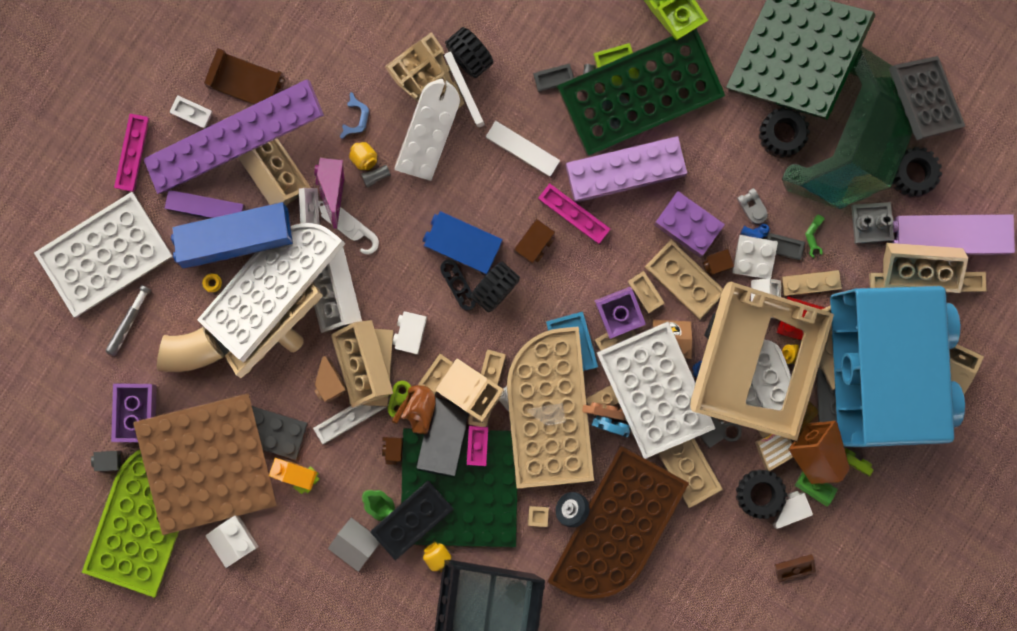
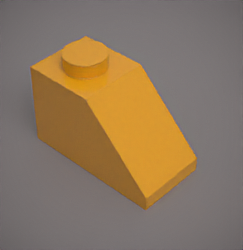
[269,458,317,490]

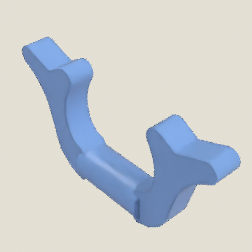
[340,92,369,139]

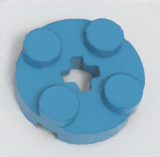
[591,415,630,438]

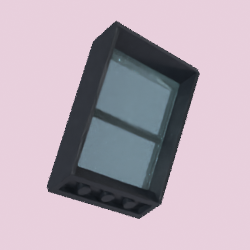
[434,560,545,631]

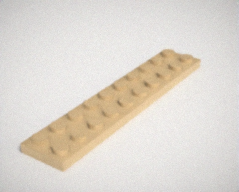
[595,330,723,508]

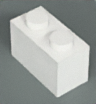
[393,311,427,355]

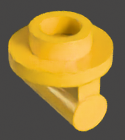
[782,345,799,364]

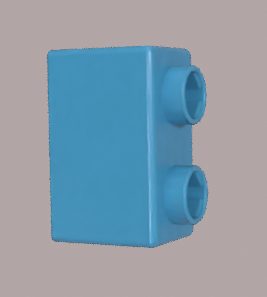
[830,286,965,447]

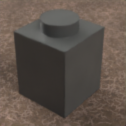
[91,451,121,471]

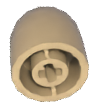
[157,327,224,372]

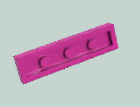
[114,114,150,192]
[538,183,610,245]

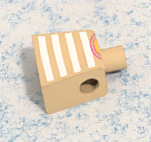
[755,430,793,471]

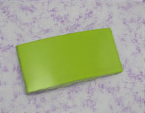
[644,0,708,40]

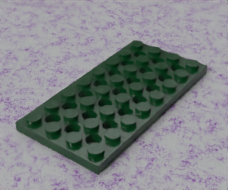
[556,28,726,157]

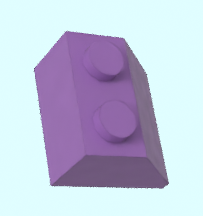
[595,287,646,339]

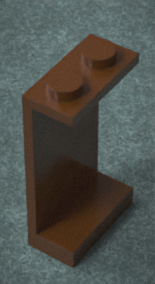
[204,48,285,105]

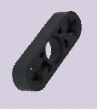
[440,260,476,311]

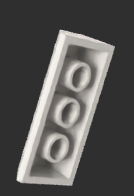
[313,248,362,333]

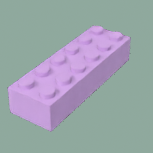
[565,136,687,203]

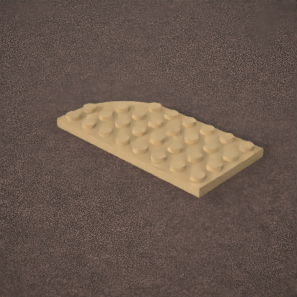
[507,327,594,488]

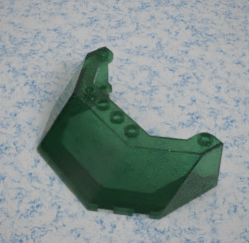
[782,46,913,209]

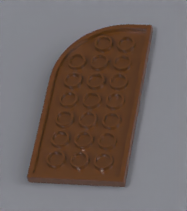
[547,446,689,599]

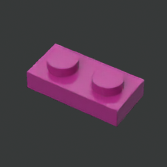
[467,426,488,466]

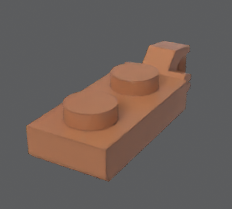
[582,402,627,421]

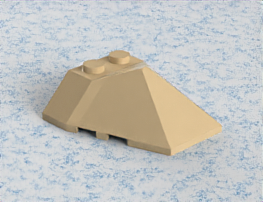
[385,32,464,108]

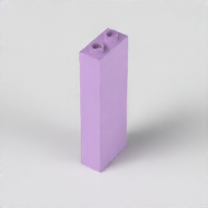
[892,214,1015,255]

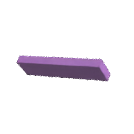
[165,190,244,218]

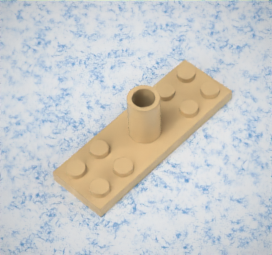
[225,282,323,378]

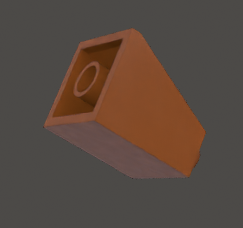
[788,421,850,484]

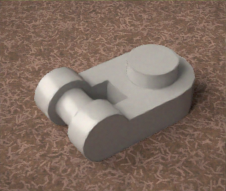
[737,188,767,224]

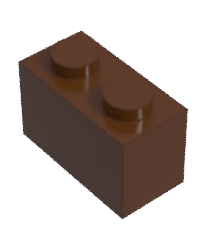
[514,219,556,265]

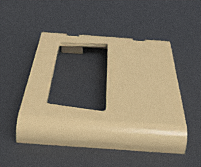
[690,282,834,441]

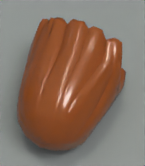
[392,385,436,434]

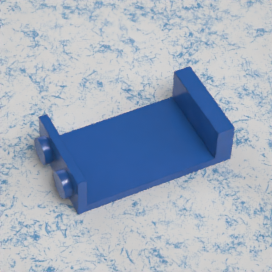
[422,211,503,275]

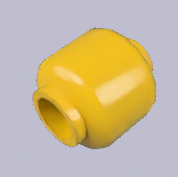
[349,142,377,170]
[423,542,452,572]

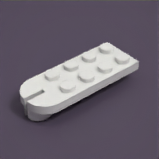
[395,79,460,181]

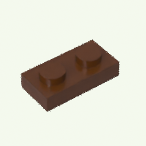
[775,554,816,582]

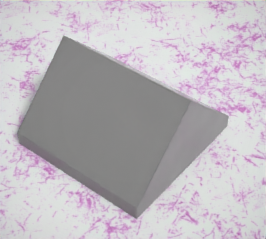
[328,517,380,572]

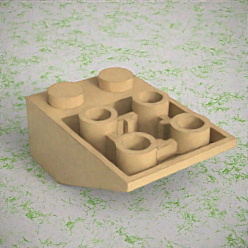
[949,344,984,394]
[436,359,505,422]

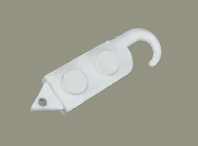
[318,201,379,255]

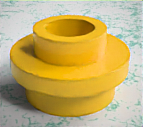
[202,273,222,293]

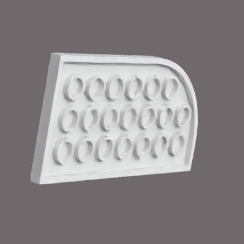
[198,223,345,363]

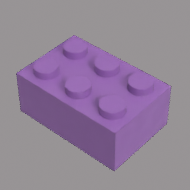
[654,191,725,258]
[111,384,157,442]

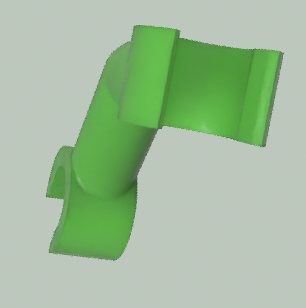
[805,214,825,258]

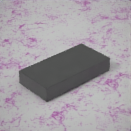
[533,63,574,92]
[766,232,805,261]

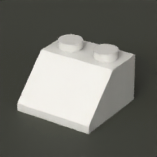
[205,515,259,568]

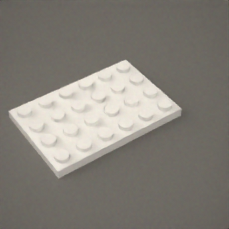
[34,192,173,318]
[597,322,716,459]

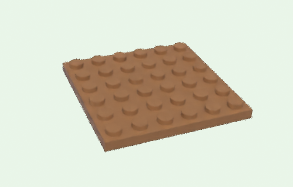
[133,393,277,535]

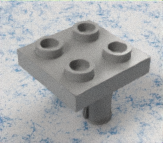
[851,202,894,244]

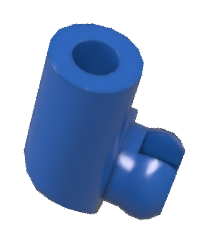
[740,224,770,239]

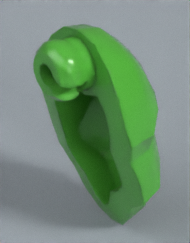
[362,490,395,521]

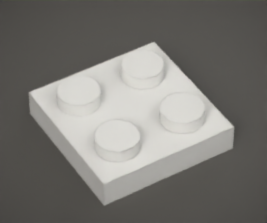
[732,235,778,279]

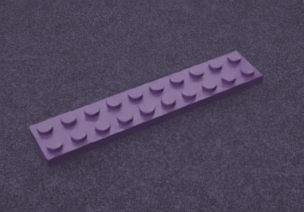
[144,79,324,194]

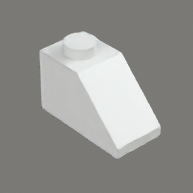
[773,491,813,529]

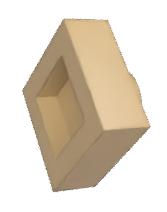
[528,506,549,527]

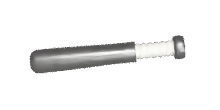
[106,285,151,356]

